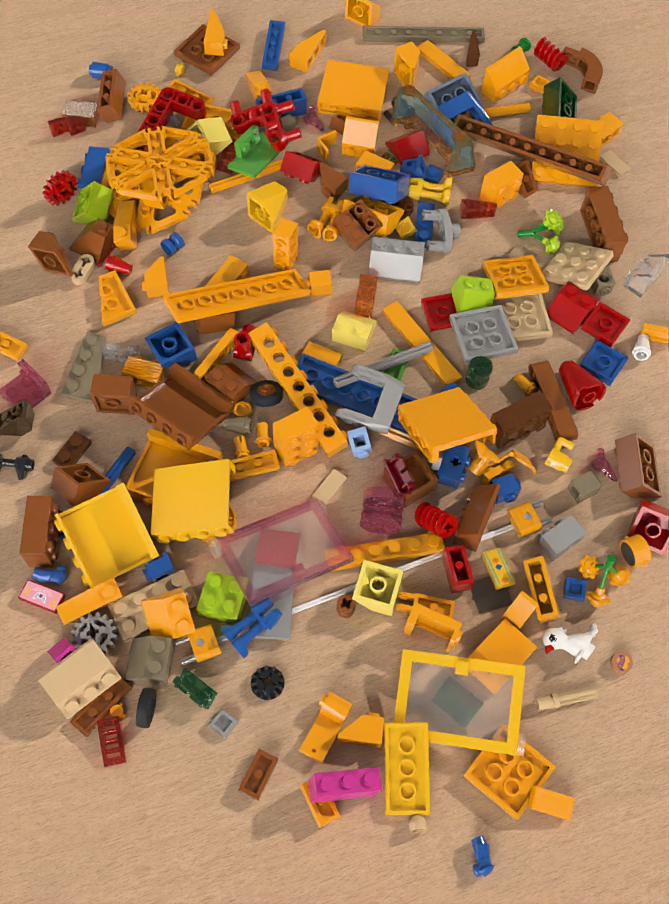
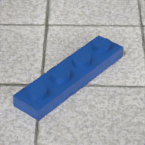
[262,20,285,71]

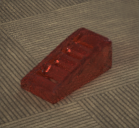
[216,138,236,174]
[460,199,497,219]
[97,716,127,767]

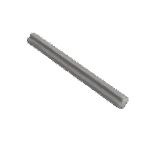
[333,342,433,388]

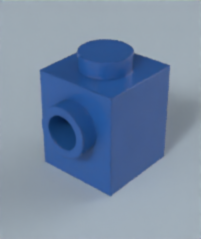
[489,473,521,504]

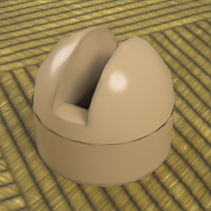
[409,815,427,832]

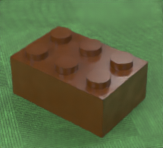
[490,391,553,449]

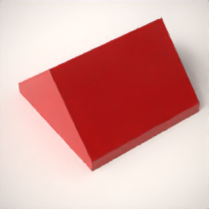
[385,130,430,166]

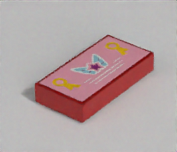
[18,580,66,614]

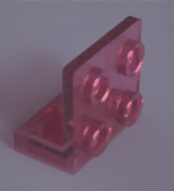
[0,359,52,408]

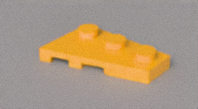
[98,270,137,327]

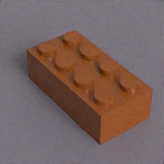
[580,186,628,263]

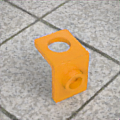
[317,130,337,161]

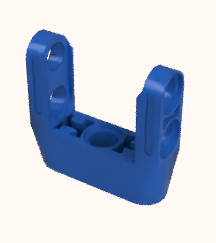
[431,91,493,154]

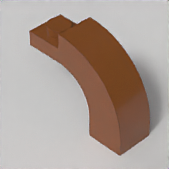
[563,46,603,94]

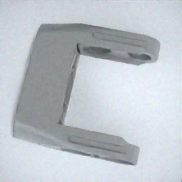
[334,364,406,434]

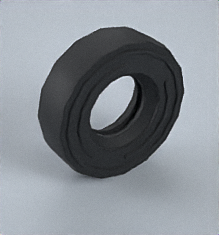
[136,688,156,728]

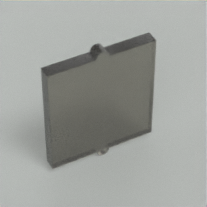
[471,576,513,614]

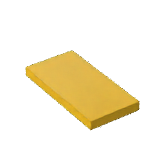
[384,722,431,815]

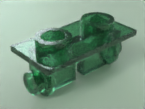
[173,667,218,709]

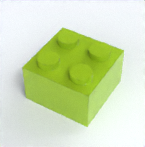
[196,571,249,625]

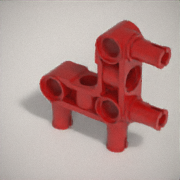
[230,89,302,152]

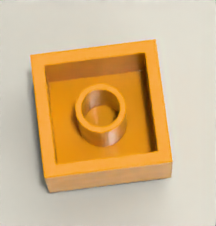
[479,161,524,211]

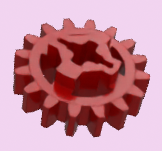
[42,170,78,206]

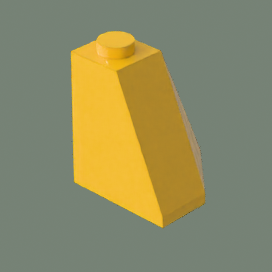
[247,181,288,234]

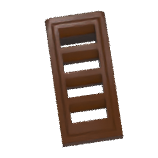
[466,32,480,67]

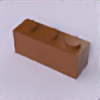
[97,69,126,123]

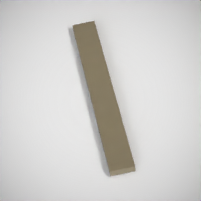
[363,26,485,43]

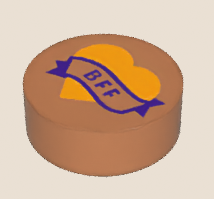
[610,652,633,674]

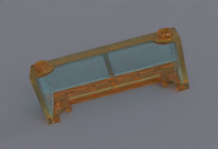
[390,85,475,178]

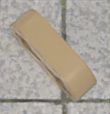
[70,254,96,285]

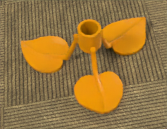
[468,437,537,477]

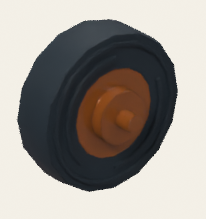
[250,380,283,407]

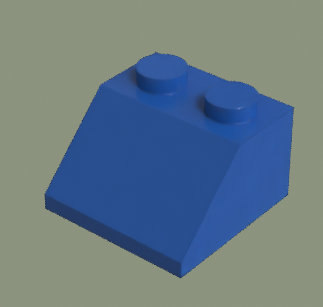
[145,322,197,368]

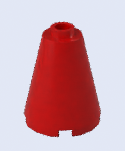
[559,360,606,411]

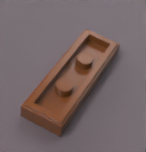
[70,677,132,737]

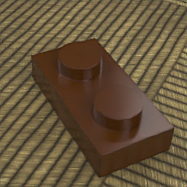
[52,431,92,467]

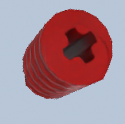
[534,37,568,72]
[414,502,458,538]

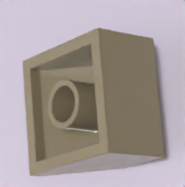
[125,636,175,686]

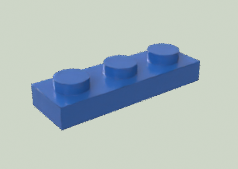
[414,202,435,248]

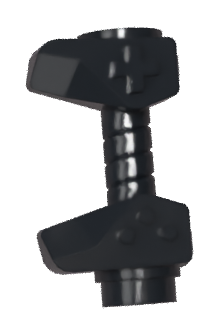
[0,454,35,480]

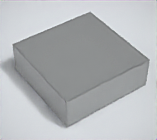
[208,708,239,739]

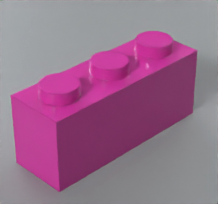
[308,767,382,803]

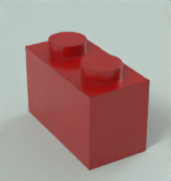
[442,544,474,594]

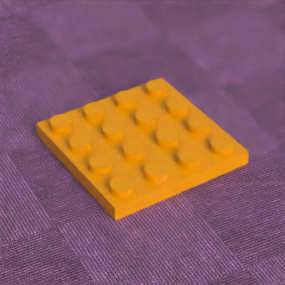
[531,115,604,188]

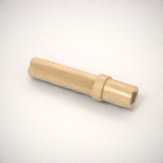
[535,686,598,711]

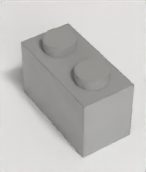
[538,515,587,561]

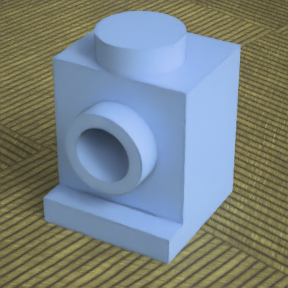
[347,426,372,459]

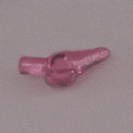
[303,106,324,131]
[591,448,617,482]

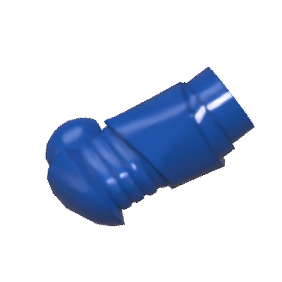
[32,565,68,585]
[471,835,494,877]

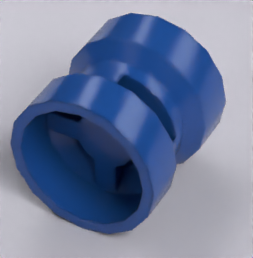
[160,232,185,256]

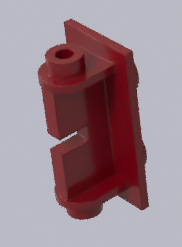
[383,453,415,495]

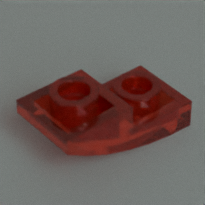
[47,116,86,138]

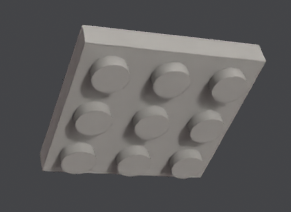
[449,305,519,364]

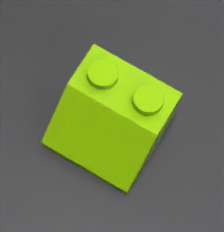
[72,181,113,224]
[451,275,495,313]

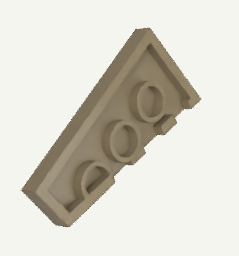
[61,332,106,404]

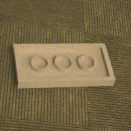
[107,569,199,643]

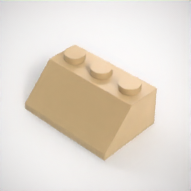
[37,638,121,720]

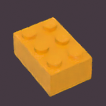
[273,406,319,467]

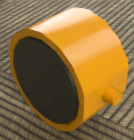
[620,534,651,568]

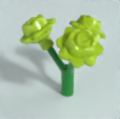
[518,209,564,255]

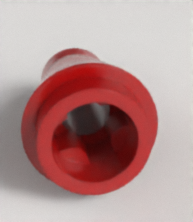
[105,255,133,276]

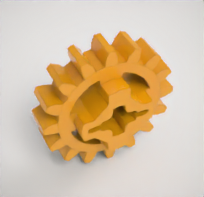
[127,82,161,113]

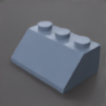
[421,73,481,116]

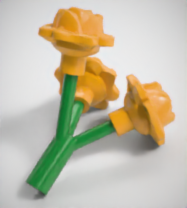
[579,555,632,608]

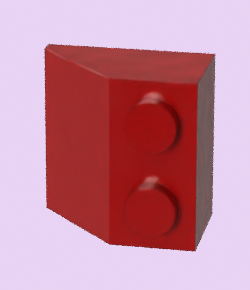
[280,151,325,184]
[547,281,598,335]
[627,499,669,555]

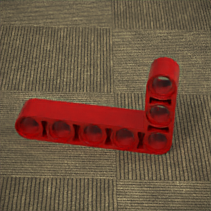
[134,87,207,152]

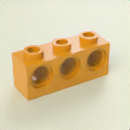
[273,218,298,270]

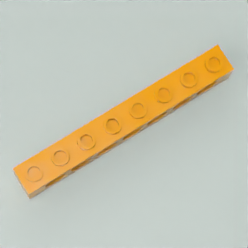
[248,322,349,458]

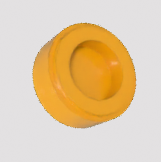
[233,401,252,418]

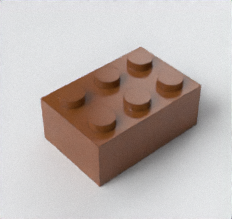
[19,496,62,567]

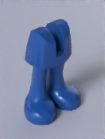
[220,598,282,658]

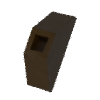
[0,400,35,436]

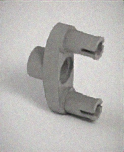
[422,209,461,253]

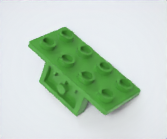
[227,125,291,178]

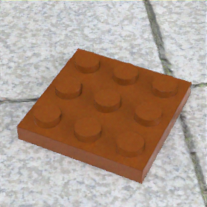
[174,24,240,76]

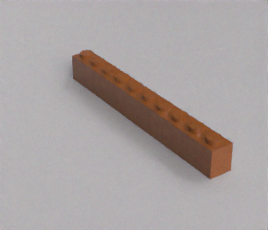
[453,114,612,187]

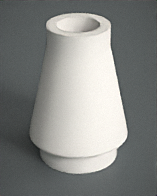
[632,334,651,361]

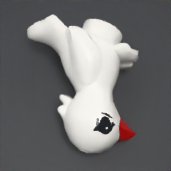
[542,623,598,664]

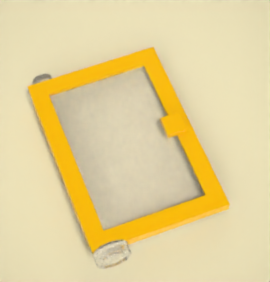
[389,649,526,757]

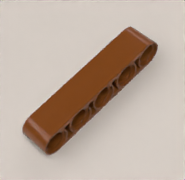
[528,360,578,441]

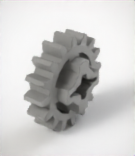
[71,612,118,654]

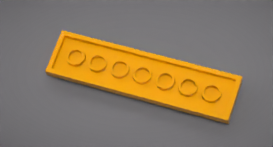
[163,269,311,323]

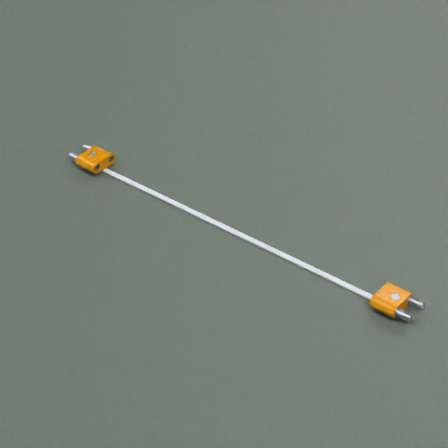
[174,500,553,666]

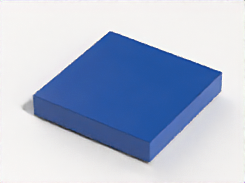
[580,340,629,386]

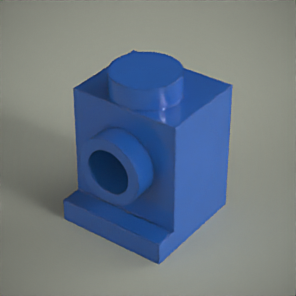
[400,155,427,179]
[142,551,175,583]

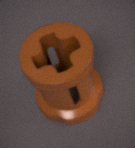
[336,594,356,618]

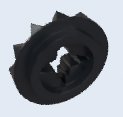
[251,665,285,700]

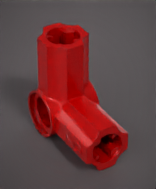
[233,324,256,362]

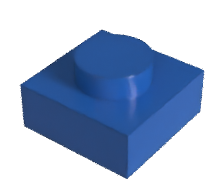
[423,164,445,184]
[563,577,587,602]

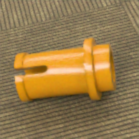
[513,372,537,395]
[256,422,271,448]
[233,435,250,459]

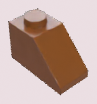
[513,159,538,198]
[319,162,348,201]

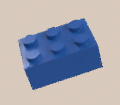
[349,165,411,204]

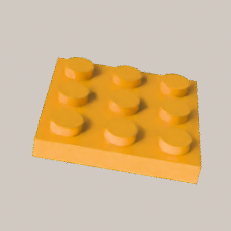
[482,255,549,299]
[463,724,556,821]

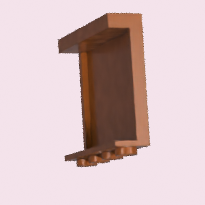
[129,363,234,450]

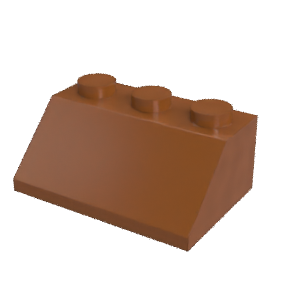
[614,433,662,498]
[453,484,501,552]

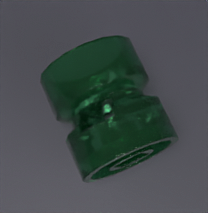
[465,356,493,390]

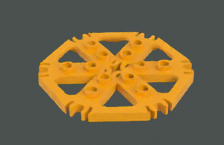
[105,126,214,202]
[101,138,203,235]

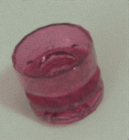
[360,487,405,535]

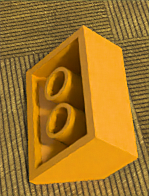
[481,46,530,103]
[341,195,404,237]

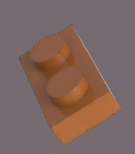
[238,749,279,801]

